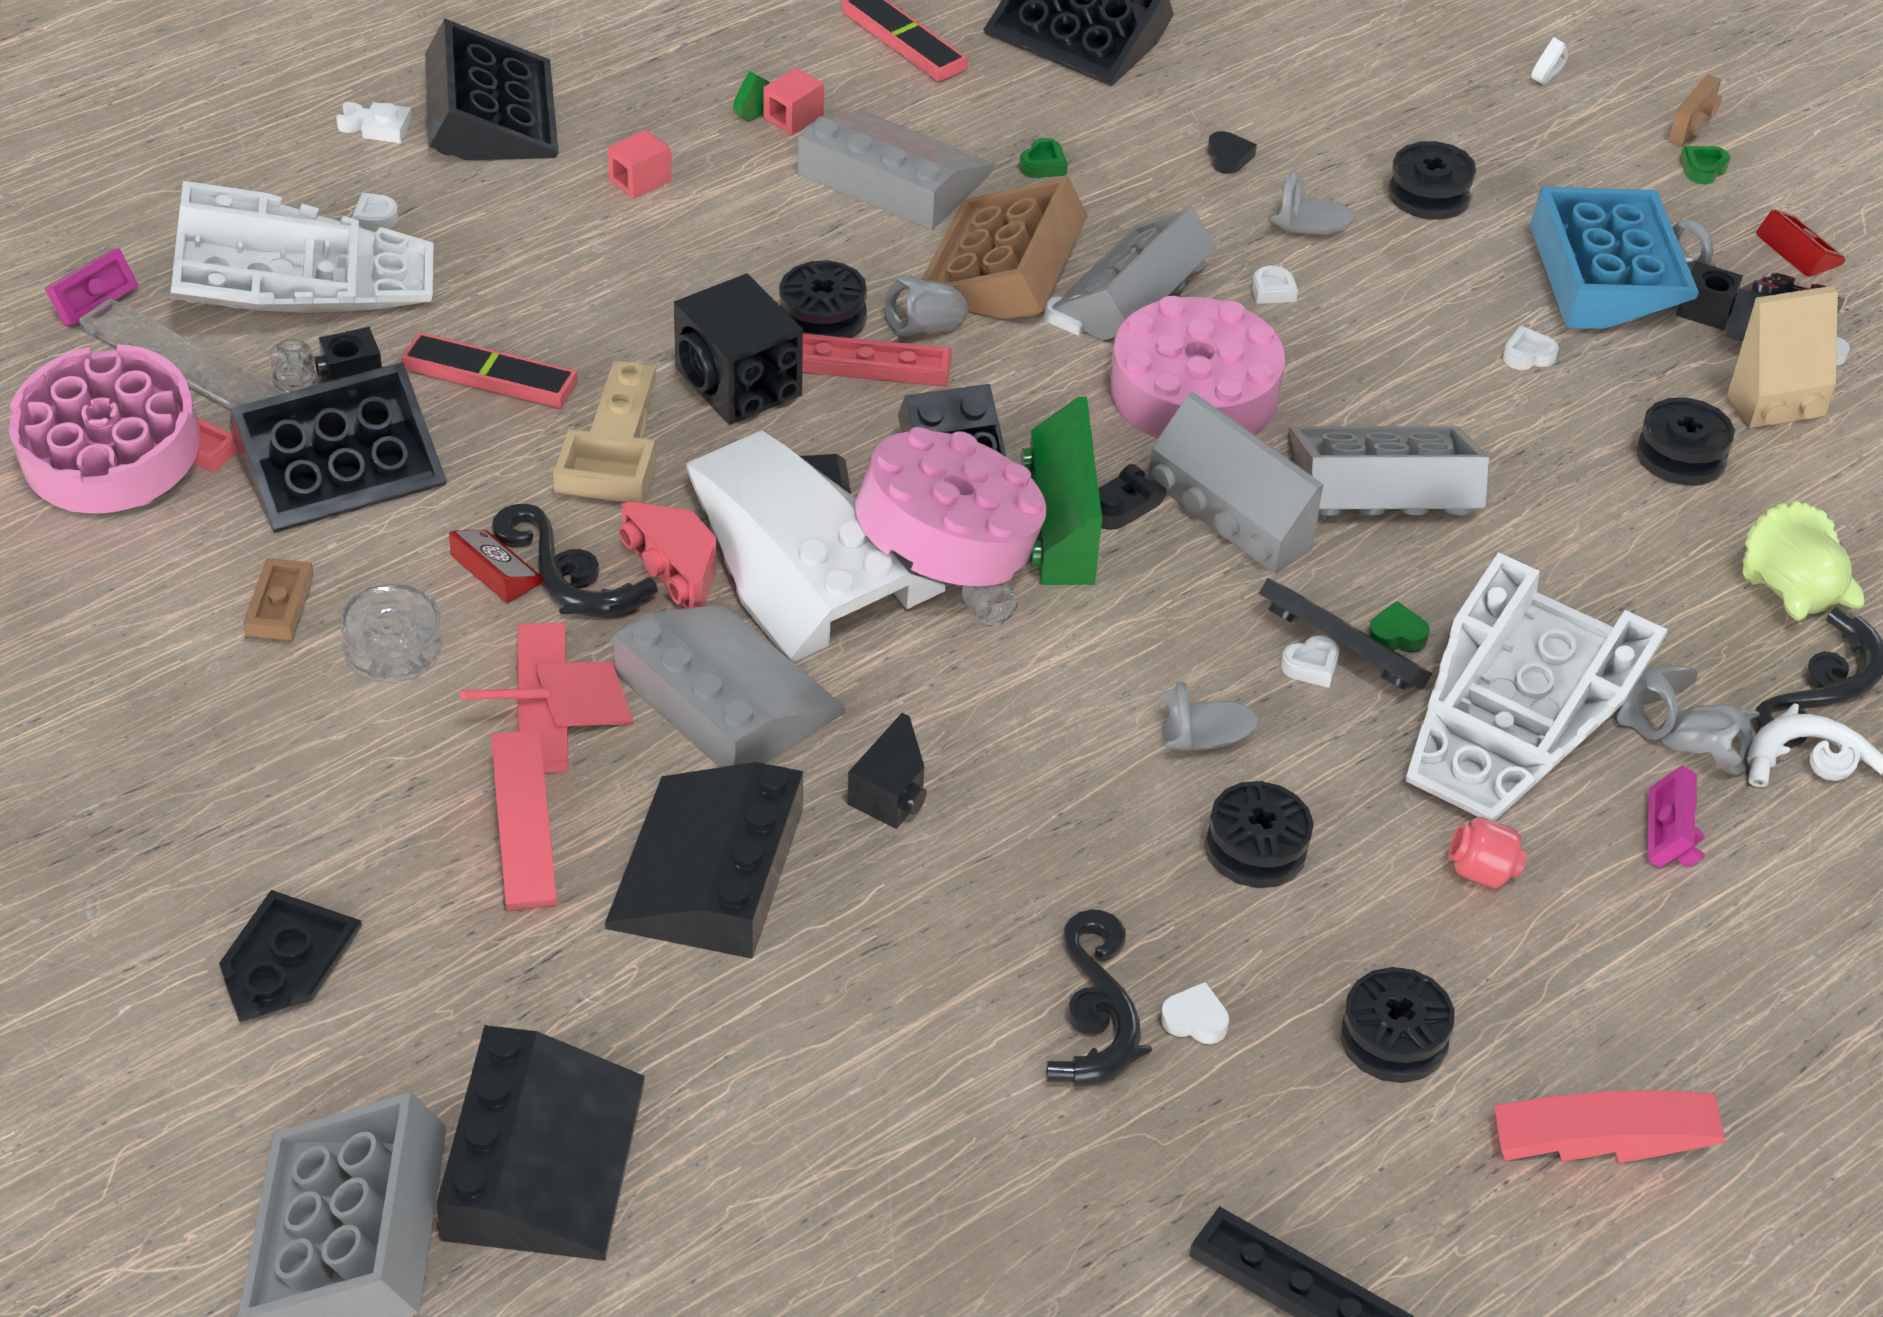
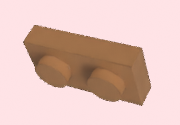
[1668,74,1722,147]
[243,558,314,641]

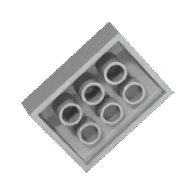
[798,110,995,230]
[1289,426,1489,516]
[613,604,845,767]
[238,1091,446,1317]

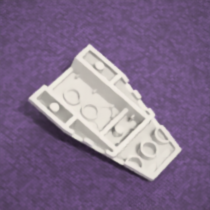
[170,181,434,313]
[686,430,945,663]
[1406,552,1668,821]

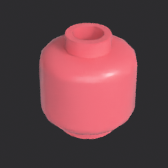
[1449,817,1527,888]

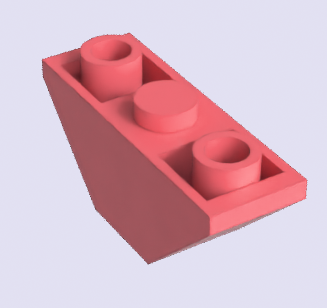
[619,501,716,609]

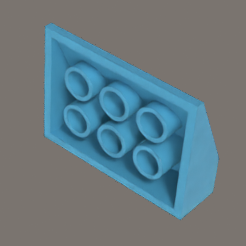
[1530,186,1698,329]

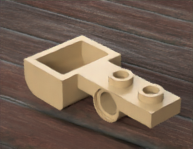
[553,361,656,503]

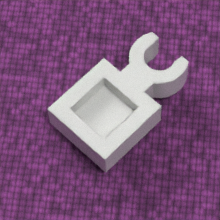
[337,102,412,143]

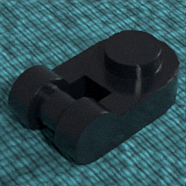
[1098,463,1167,530]

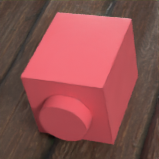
[764,67,824,135]
[607,129,672,199]

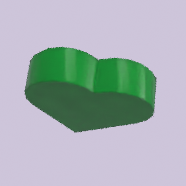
[733,71,771,121]
[1019,138,1068,178]
[1680,146,1730,185]
[1368,601,1430,652]

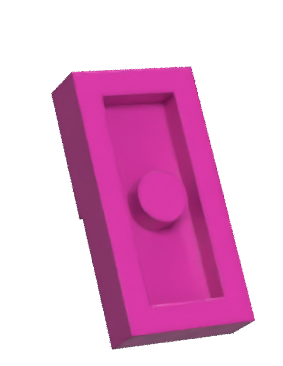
[45,248,139,326]
[1647,765,1705,868]

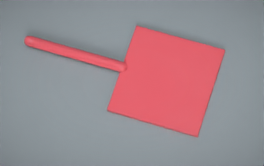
[459,661,634,727]

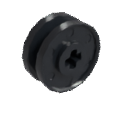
[1389,141,1476,219]
[779,260,867,338]
[1636,397,1735,485]
[1205,781,1314,888]
[1341,967,1455,1083]

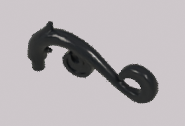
[492,504,658,618]
[1753,607,1883,747]
[1046,909,1152,1087]

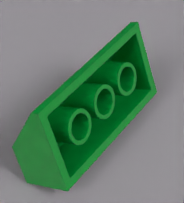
[1021,397,1102,585]

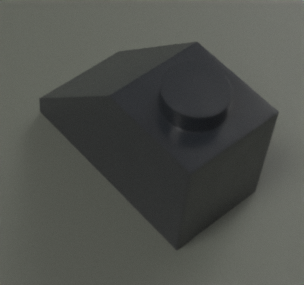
[847,713,927,829]

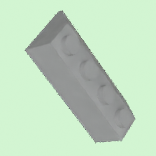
[1052,206,1216,341]
[1148,392,1324,574]

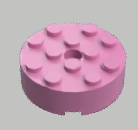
[1110,296,1285,439]
[8,344,201,513]
[855,427,1046,586]

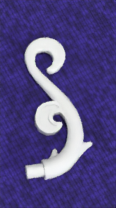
[1747,704,1883,787]

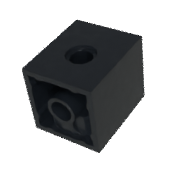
[674,273,803,425]

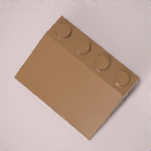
[921,177,1087,320]

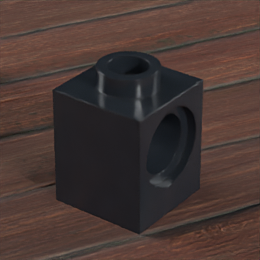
[1676,261,1743,330]
[314,327,382,382]

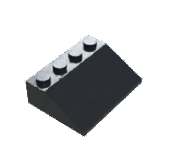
[983,0,1174,86]
[425,18,559,160]
[229,362,447,533]
[605,762,804,959]
[436,1025,645,1261]

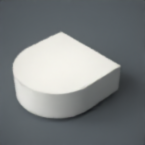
[352,193,398,232]
[1252,266,1298,304]

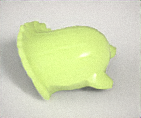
[1742,500,1864,621]

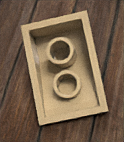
[1727,286,1838,428]

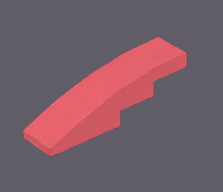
[491,729,557,911]
[1494,1090,1726,1164]

